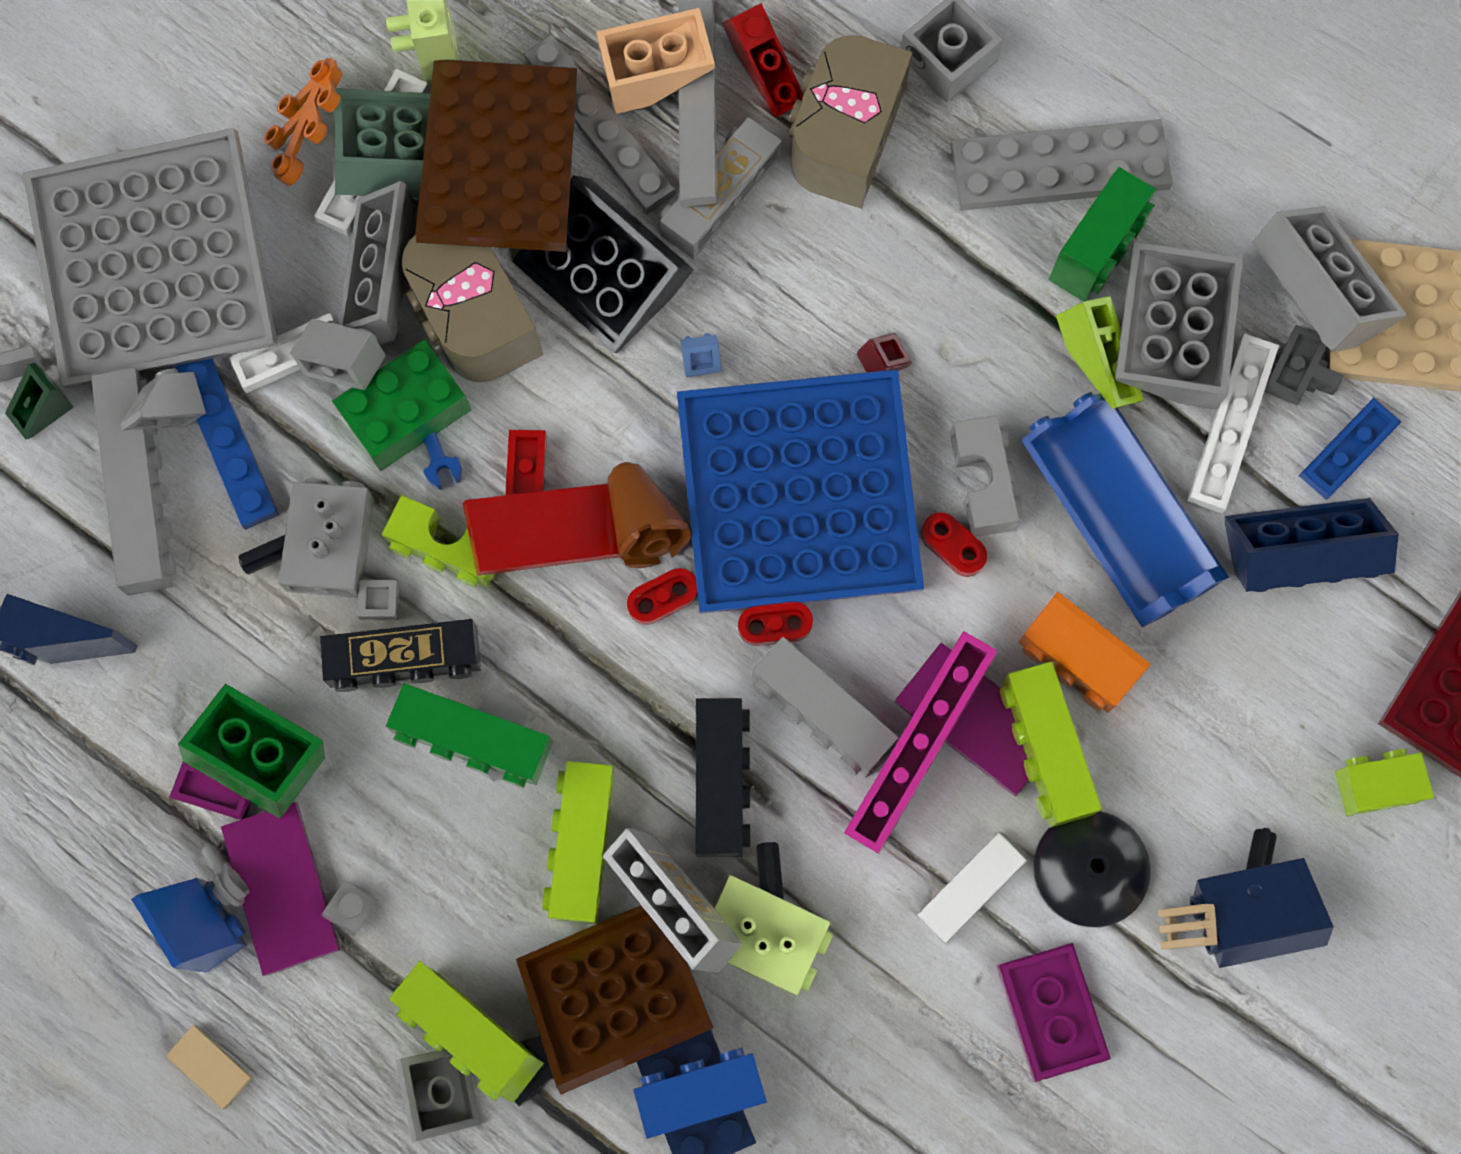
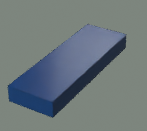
[1298,397,1401,500]

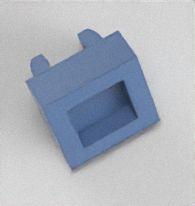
[680,333,722,377]

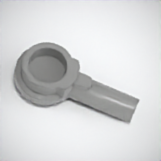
[202,844,250,907]

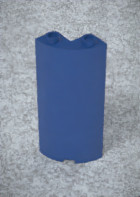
[1021,392,1229,628]

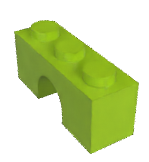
[382,495,495,588]

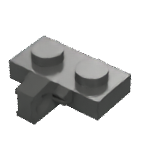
[1265,325,1344,406]

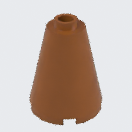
[607,462,691,568]

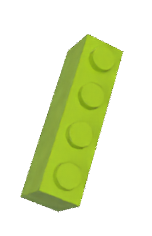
[1000,661,1102,828]
[542,761,615,925]
[389,960,544,1103]

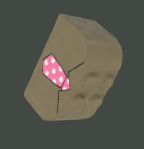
[789,35,913,209]
[402,235,543,382]

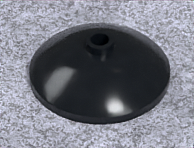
[1033,811,1150,928]

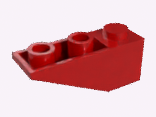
[722,3,804,117]

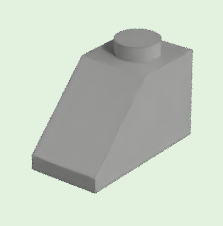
[120,369,206,431]

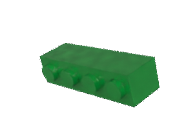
[385,683,553,788]

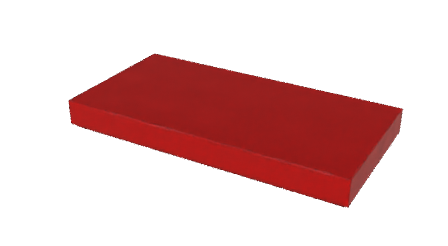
[462,483,620,576]

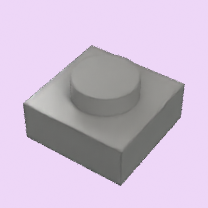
[357,580,399,620]
[321,880,377,936]

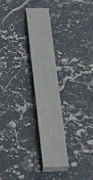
[678,0,718,207]

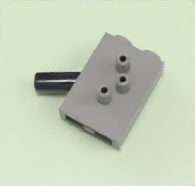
[238,478,374,598]

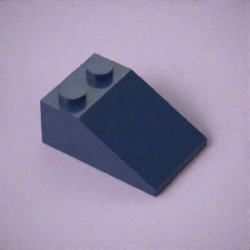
[0,594,137,666]

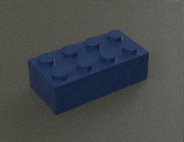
[637,1030,756,1154]

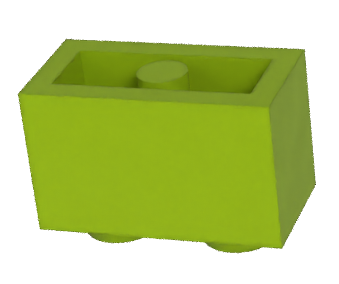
[1335,748,1434,817]

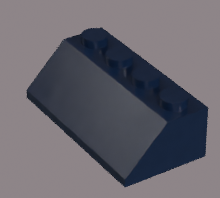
[1224,498,1399,592]

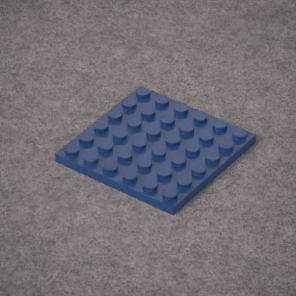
[677,369,924,614]

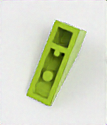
[1056,296,1144,409]

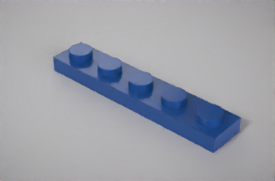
[175,358,279,530]

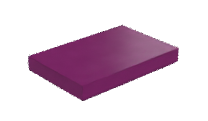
[997,943,1111,1082]

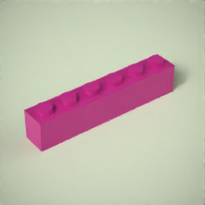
[844,631,998,854]

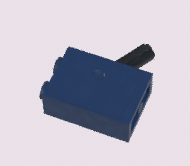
[1190,827,1334,968]

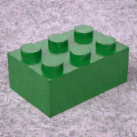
[1049,166,1156,301]
[332,339,472,471]
[178,683,325,819]

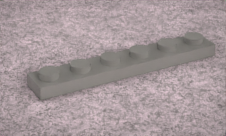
[524,34,675,214]

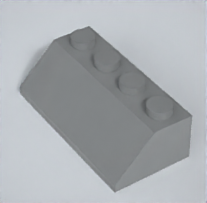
[339,181,414,345]
[1252,206,1406,352]

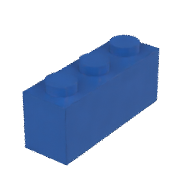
[633,1047,767,1139]

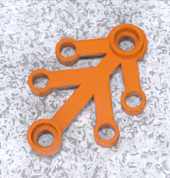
[264,58,342,186]

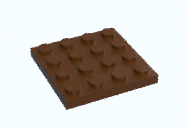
[516,905,714,1095]

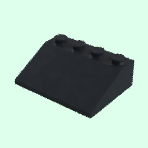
[512,175,694,353]

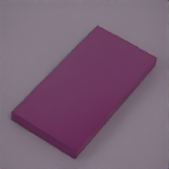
[894,642,1029,797]
[221,802,341,976]

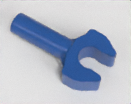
[423,432,462,490]

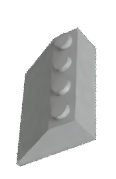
[1115,241,1243,410]

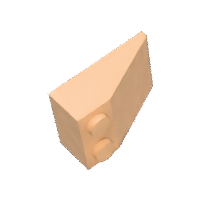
[596,8,715,114]

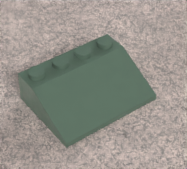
[334,88,430,198]

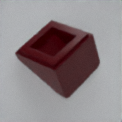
[857,333,912,373]

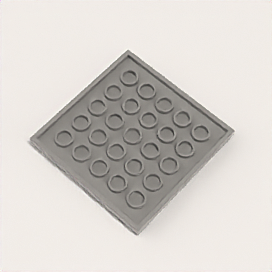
[23,128,278,388]

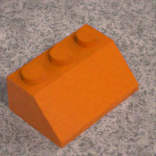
[1018,591,1151,713]

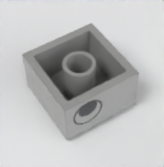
[900,0,1003,103]

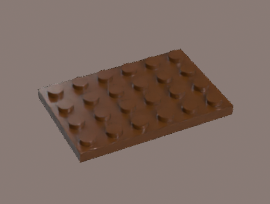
[416,60,577,252]

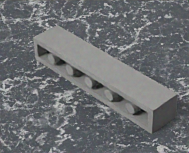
[91,368,176,596]

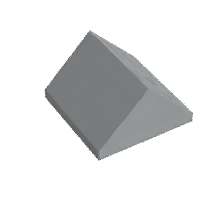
[396,1049,481,1142]

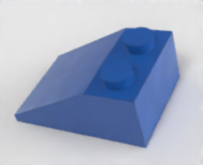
[131,878,247,973]

